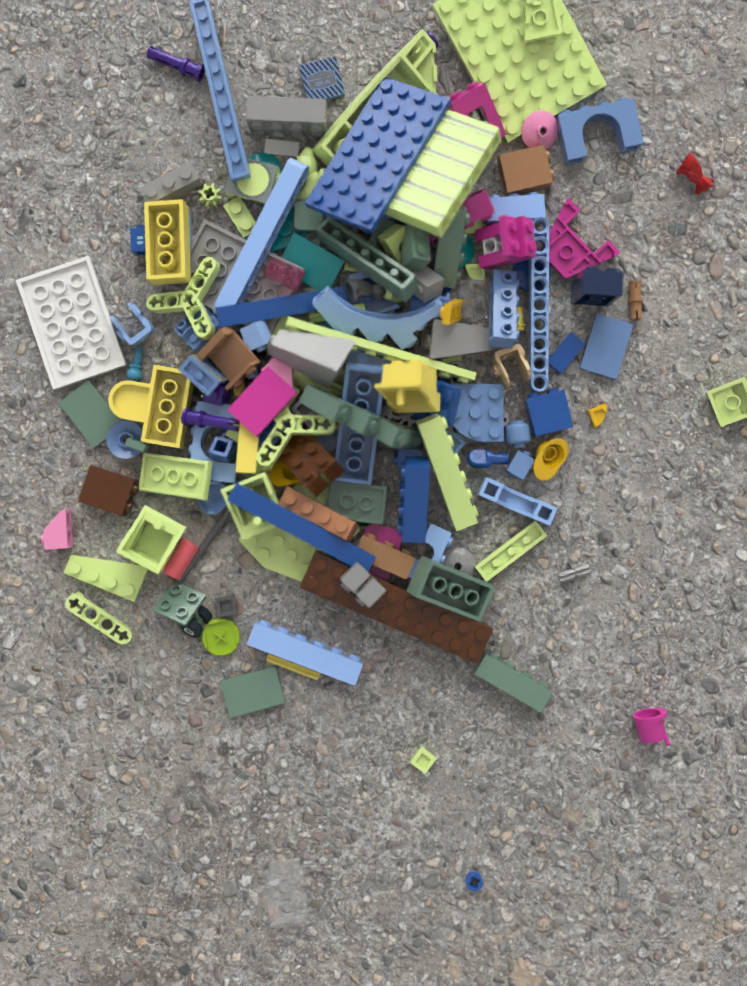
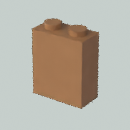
[497,145,555,197]

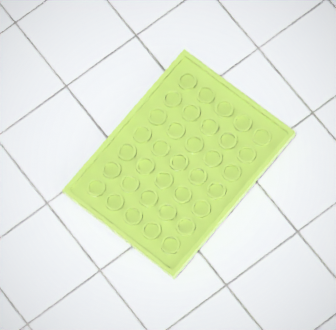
[432,0,607,144]

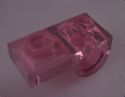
[263,257,306,292]

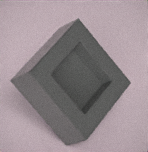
[215,595,238,617]

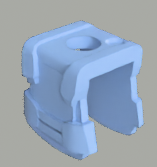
[110,302,155,346]

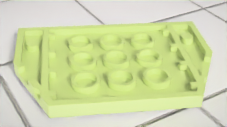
[238,472,360,581]

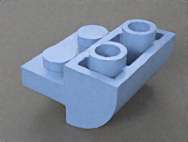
[173,306,224,353]

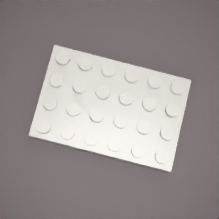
[16,256,127,390]

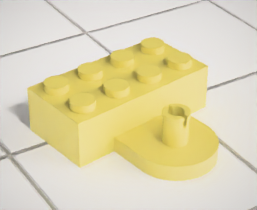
[108,365,194,449]

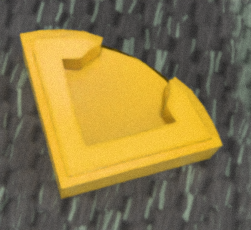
[587,403,607,428]

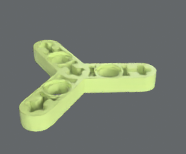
[146,257,220,340]
[256,405,336,468]

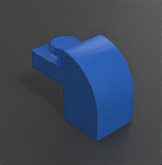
[208,429,238,464]

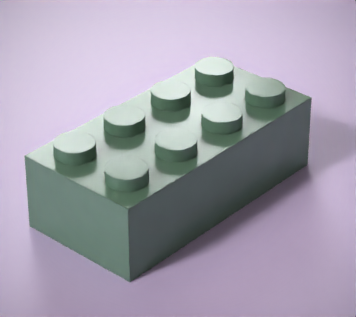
[407,556,495,622]

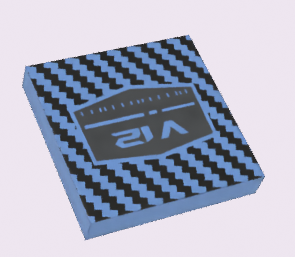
[299,57,345,101]

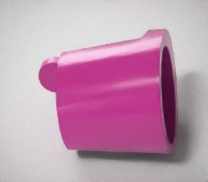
[633,708,670,746]

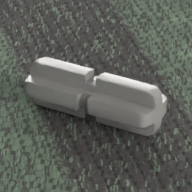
[558,564,591,583]

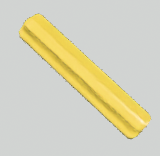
[266,653,321,680]

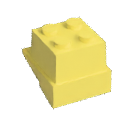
[375,360,440,413]

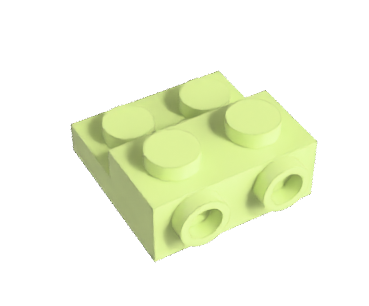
[707,377,747,427]

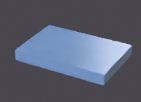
[579,313,634,380]

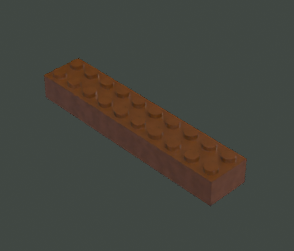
[300,549,493,664]

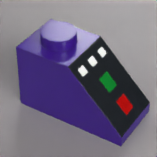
[193,382,231,406]

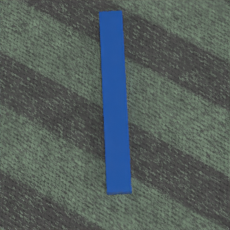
[216,286,371,327]
[227,482,376,571]

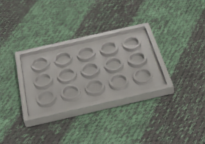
[169,219,306,336]

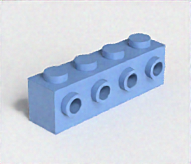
[488,269,519,349]

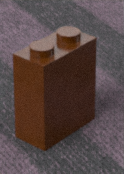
[78,465,139,516]

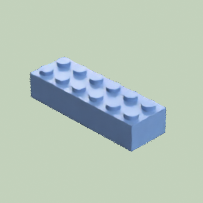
[335,362,383,485]

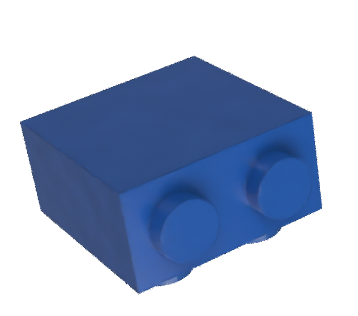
[524,388,573,437]

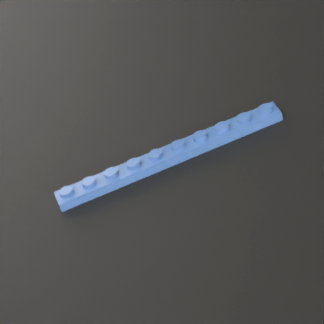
[189,0,251,182]

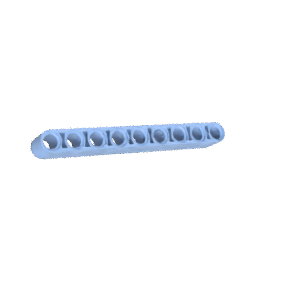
[213,158,310,314]
[528,216,549,392]

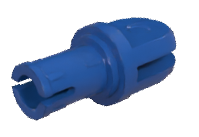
[466,449,509,468]

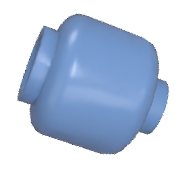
[505,420,531,449]

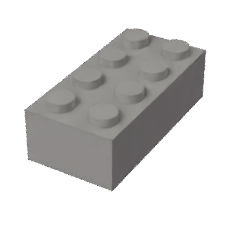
[246,96,328,139]

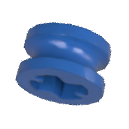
[465,871,483,891]

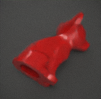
[676,152,714,195]

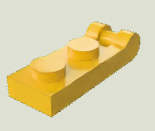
[440,299,464,325]

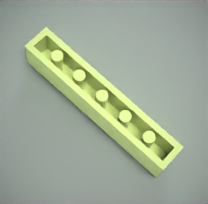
[416,413,479,531]

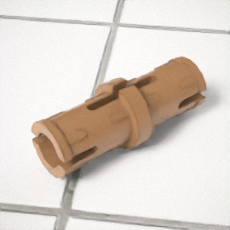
[628,280,643,320]

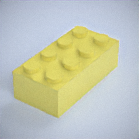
[144,199,191,285]

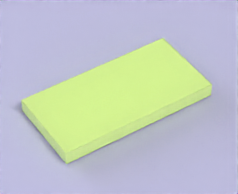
[138,453,213,500]

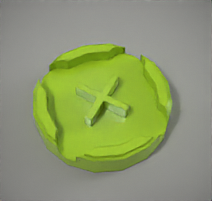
[202,618,240,656]

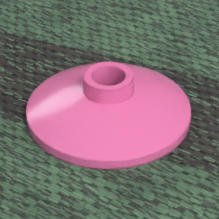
[521,110,558,149]

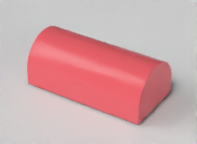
[163,537,199,580]

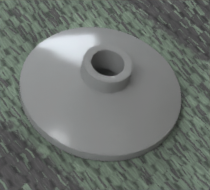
[442,547,476,576]

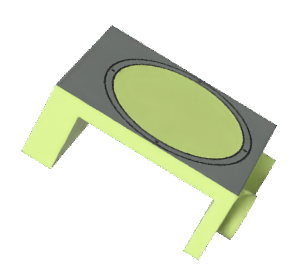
[224,158,282,204]

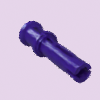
[147,46,205,82]
[181,408,240,432]

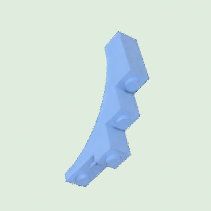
[312,286,443,350]

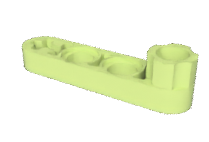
[65,592,133,644]

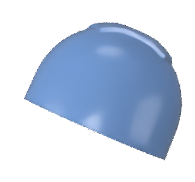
[197,481,227,514]

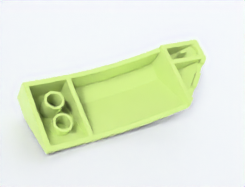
[312,29,438,166]

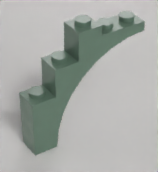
[299,384,422,450]

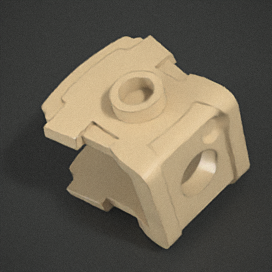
[492,344,532,390]

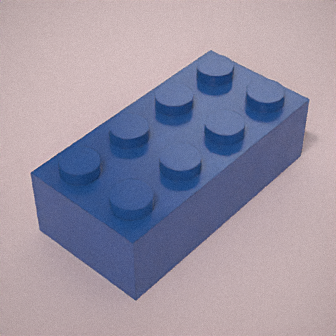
[398,456,430,543]

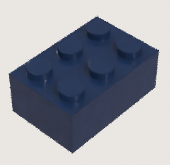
[570,266,624,307]

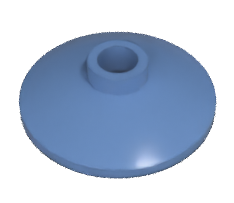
[106,420,145,459]

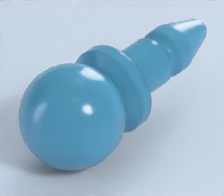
[127,346,143,382]

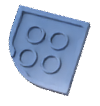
[451,384,504,442]

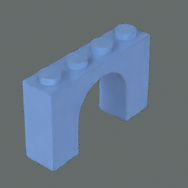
[556,97,644,166]

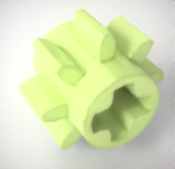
[198,183,223,209]

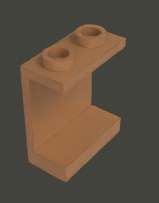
[197,326,260,390]

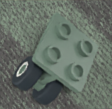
[153,581,212,638]

